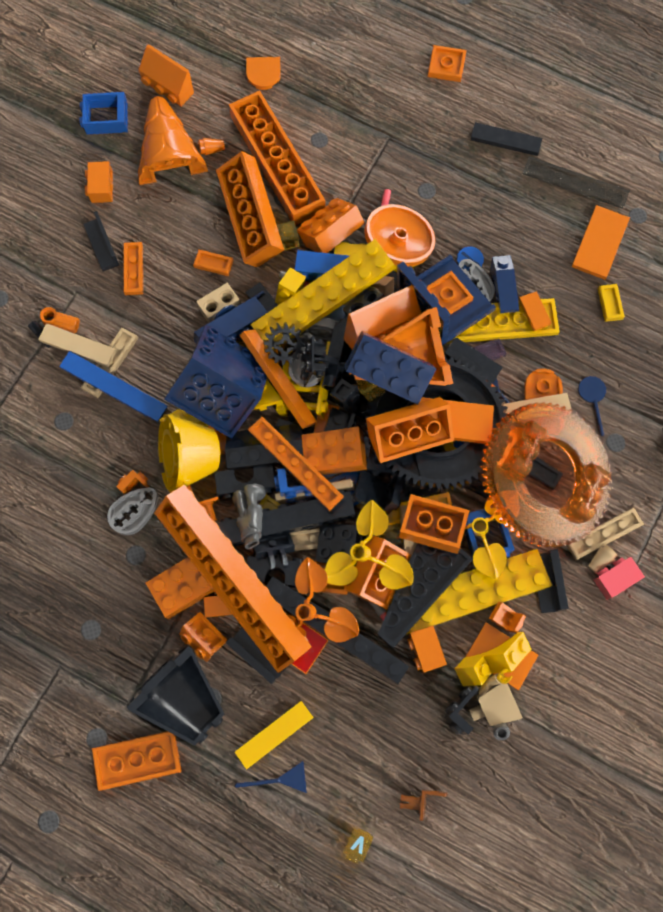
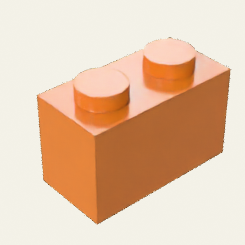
[85,161,113,203]
[407,626,447,673]

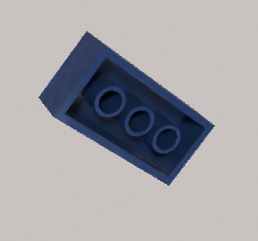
[344,331,436,404]

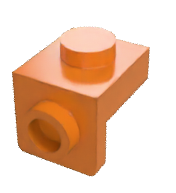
[116,470,150,495]
[489,602,526,633]

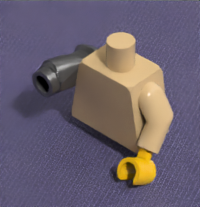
[469,668,523,740]

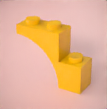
[454,632,531,686]

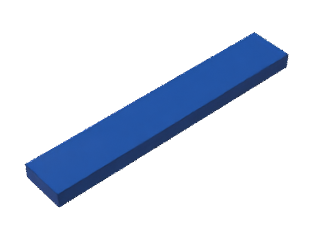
[59,351,168,423]

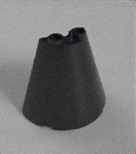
[126,646,225,746]

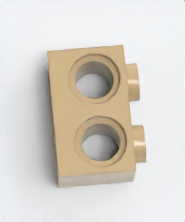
[196,282,240,323]

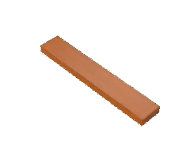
[240,329,317,429]
[248,417,344,511]

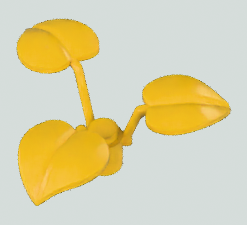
[465,490,519,579]
[325,500,413,589]

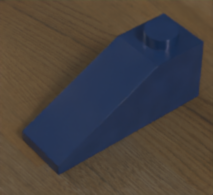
[490,255,519,313]

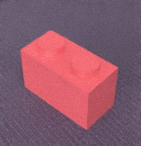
[594,557,645,600]

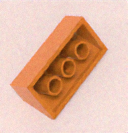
[344,285,421,349]
[366,397,454,463]

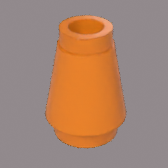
[198,138,225,156]

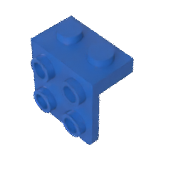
[274,468,316,503]

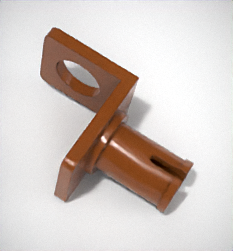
[400,789,448,821]

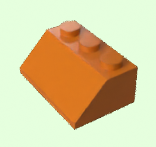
[139,44,194,107]
[345,536,411,610]

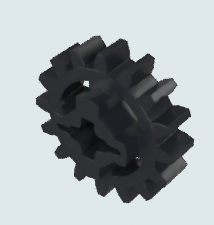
[263,322,306,365]

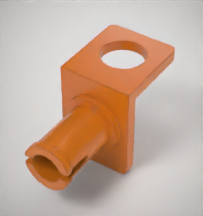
[187,485,220,522]

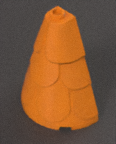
[138,96,208,185]
[349,307,453,386]

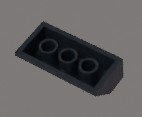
[225,424,303,470]

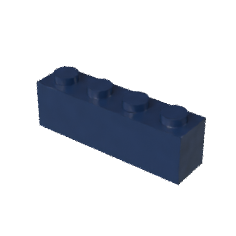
[194,296,268,344]

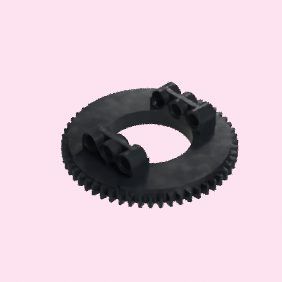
[365,356,510,492]

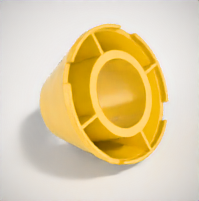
[158,414,220,493]

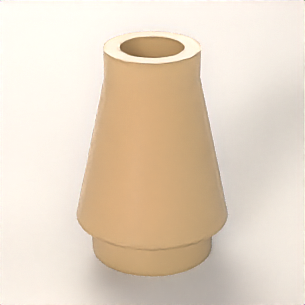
[588,545,618,574]

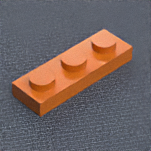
[124,242,143,295]

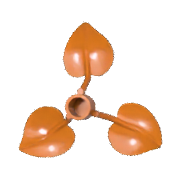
[287,557,359,642]

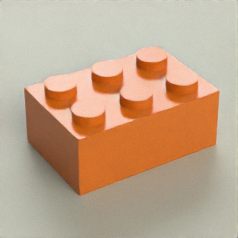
[297,198,364,253]
[302,427,367,475]
[399,494,470,554]
[146,557,215,619]

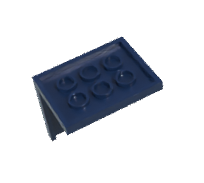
[397,254,496,346]
[164,325,267,439]

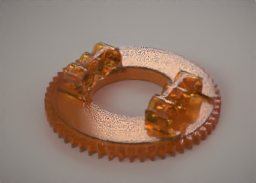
[481,402,612,547]

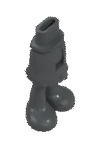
[232,484,266,549]

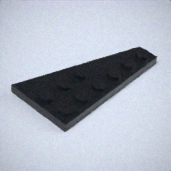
[378,543,473,649]

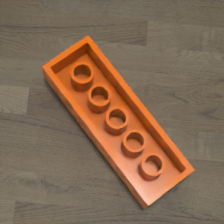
[216,151,284,268]

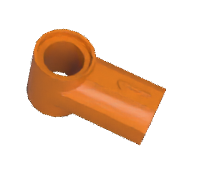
[40,307,80,334]

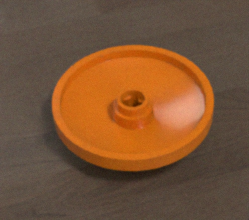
[364,204,435,267]

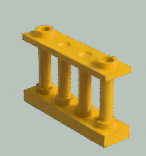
[275,342,331,419]

